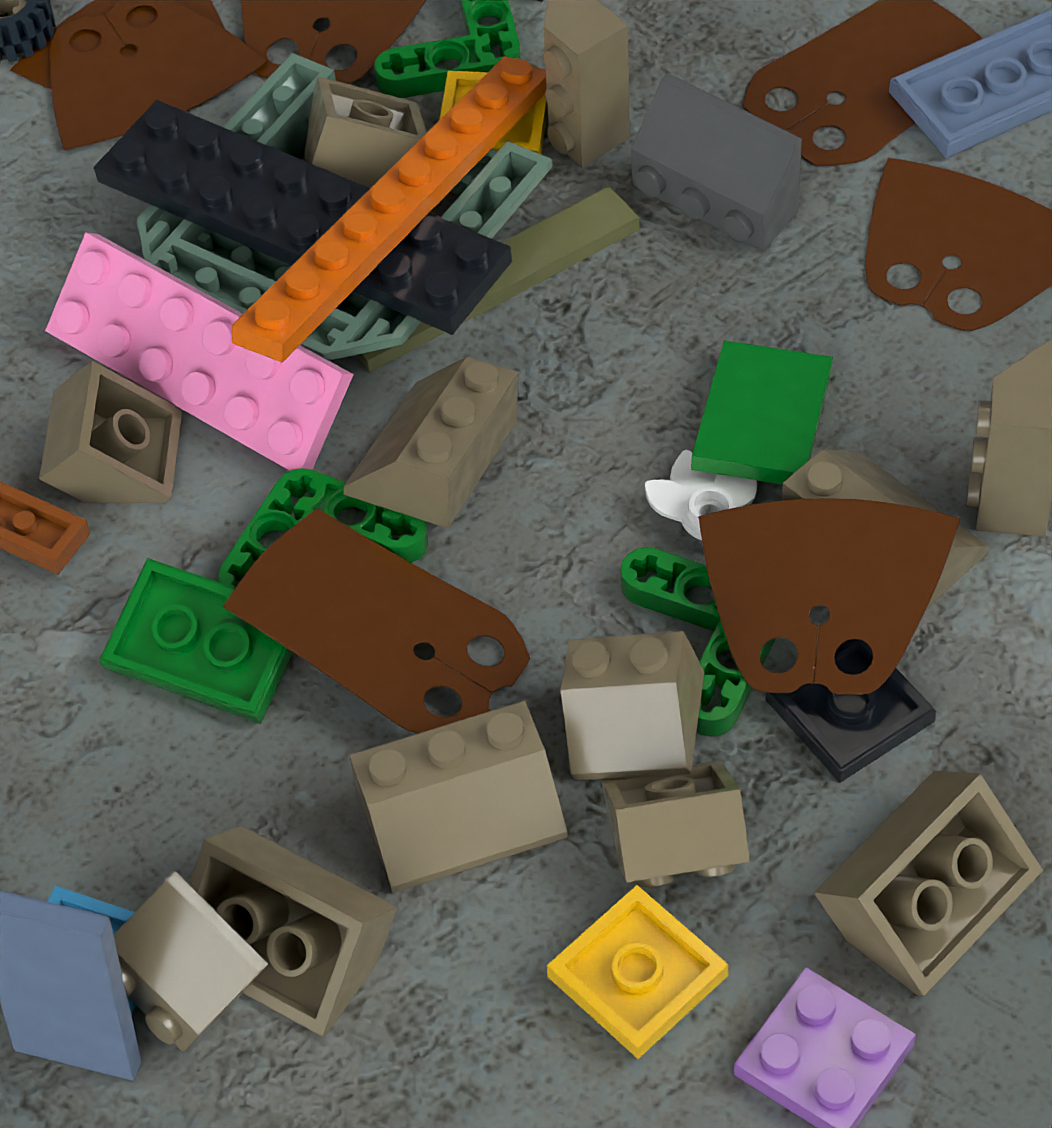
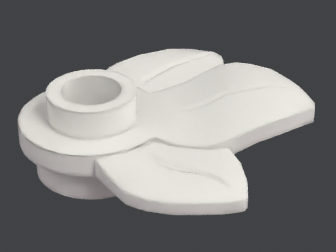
[645,450,757,540]

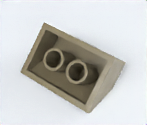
[543,0,630,168]
[966,338,1052,536]
[344,357,519,528]
[782,449,989,609]
[349,701,568,893]
[814,771,1043,996]
[189,826,397,1036]

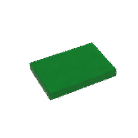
[691,340,833,485]
[99,558,293,724]

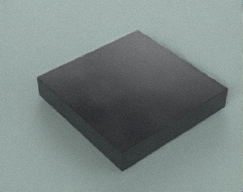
[765,639,936,783]

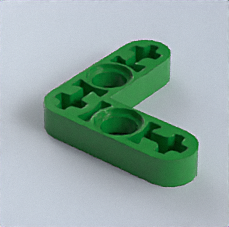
[374,0,520,98]
[218,468,428,588]
[620,547,776,737]

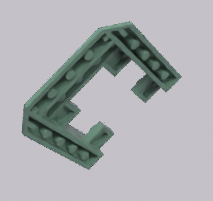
[137,53,553,361]

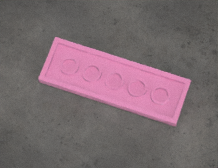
[45,232,354,471]

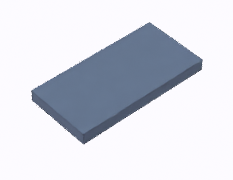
[889,9,1052,158]
[0,890,142,1081]

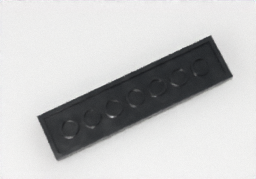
[94,100,512,335]

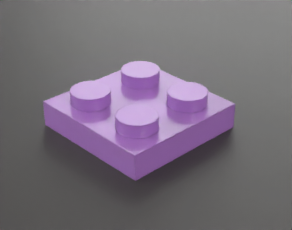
[734,967,916,1128]

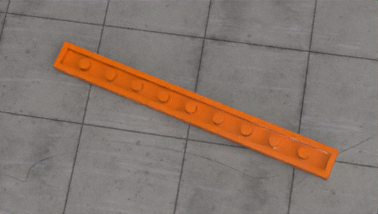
[232,56,547,363]

